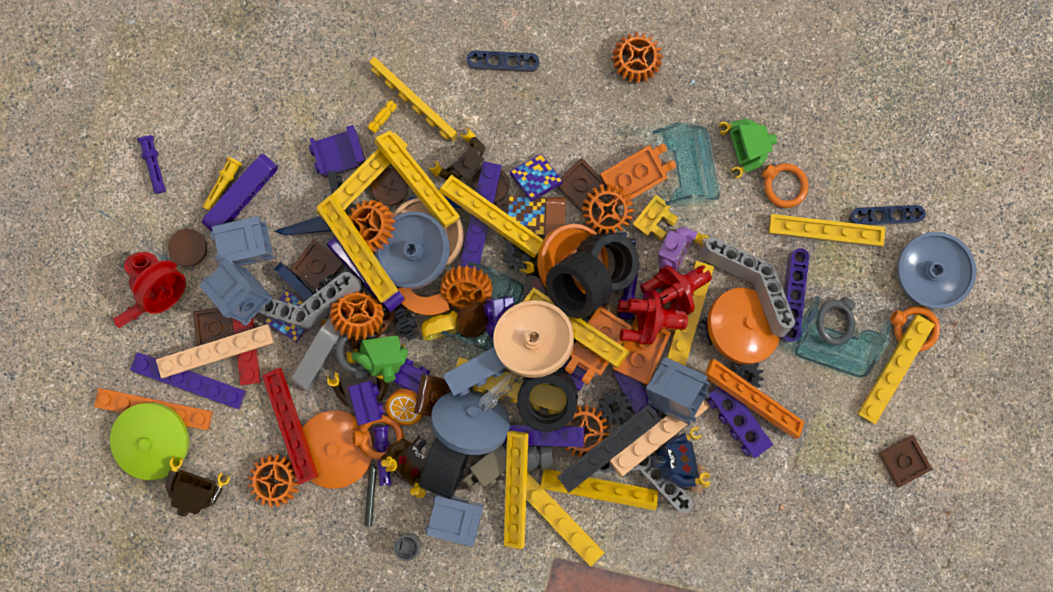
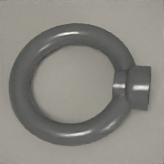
[816,297,855,346]
[335,334,377,379]

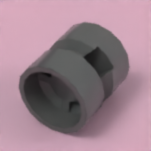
[527,445,553,471]
[394,532,422,561]

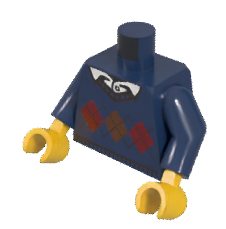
[651,427,710,488]

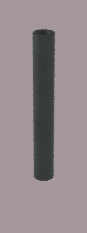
[364,467,377,526]

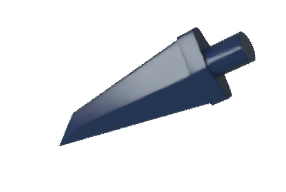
[274,216,330,236]

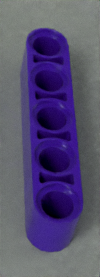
[201,154,278,232]
[326,236,405,313]
[780,248,809,343]

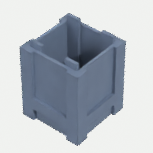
[210,216,274,267]
[199,257,273,326]
[646,357,710,425]
[424,494,484,547]

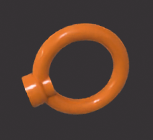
[760,163,808,208]
[889,306,940,352]
[353,415,404,460]

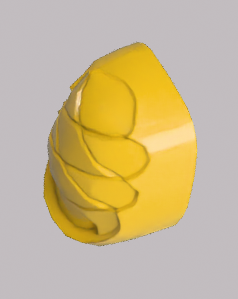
[421,311,458,341]

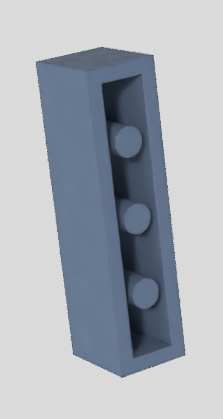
[443,347,506,397]

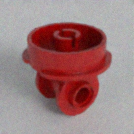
[124,252,186,314]

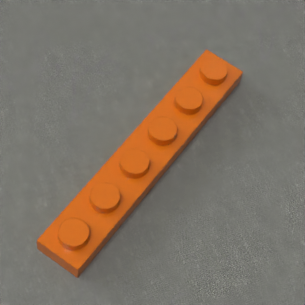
[705,359,804,439]
[94,388,213,430]

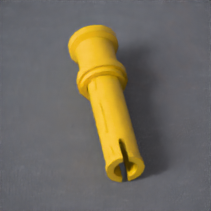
[202,156,243,211]

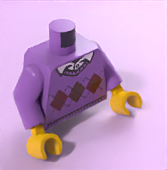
[658,226,709,272]

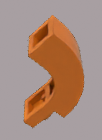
[396,286,451,317]

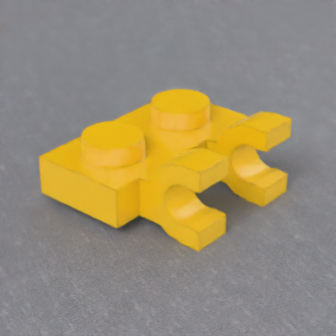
[632,195,678,241]

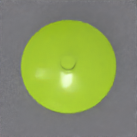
[110,402,189,480]

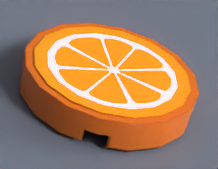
[385,389,423,425]

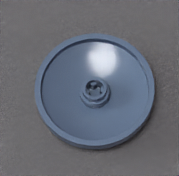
[375,211,450,289]
[897,232,976,309]
[431,390,510,455]

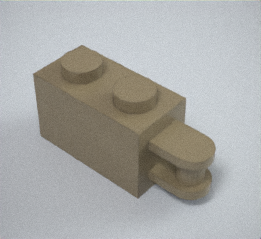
[461,445,507,492]

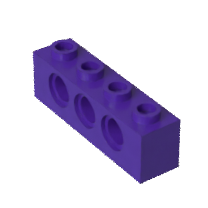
[706,386,774,458]

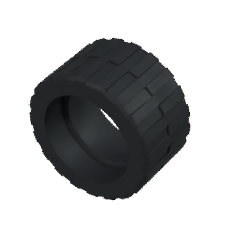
[576,233,639,292]
[546,251,613,319]
[517,369,578,432]
[419,437,469,499]

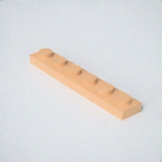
[156,324,275,378]
[609,400,711,477]

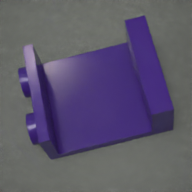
[308,125,366,178]

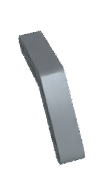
[700,238,795,337]
[257,272,362,329]
[291,285,375,392]
[577,455,693,513]

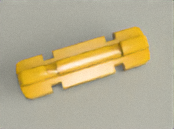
[367,100,397,133]

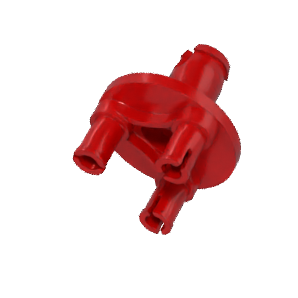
[640,265,712,315]
[617,290,688,345]

